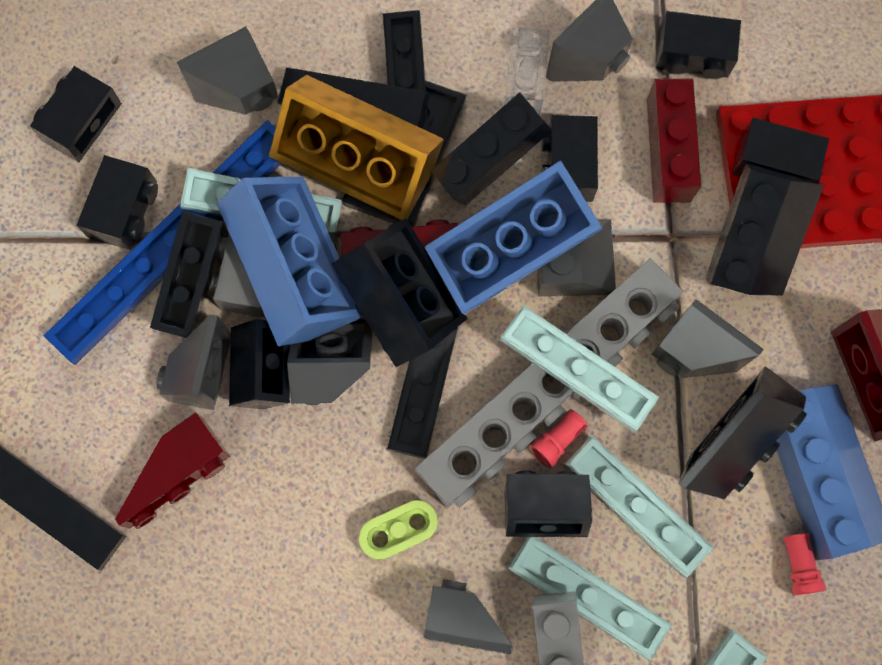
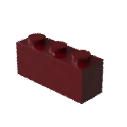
[647,78,701,203]

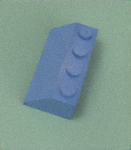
[425,160,603,315]
[217,177,363,346]
[776,384,882,560]

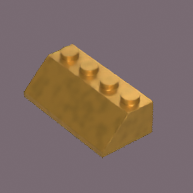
[269,75,444,220]

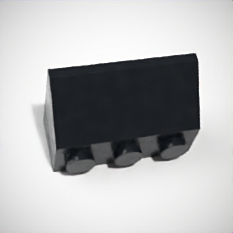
[707,162,824,296]
[331,218,468,367]
[678,366,807,500]

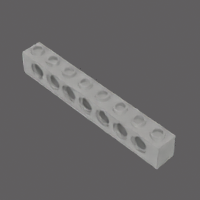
[415,258,684,509]

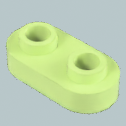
[359,500,438,560]

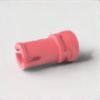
[528,409,588,469]
[783,533,827,596]

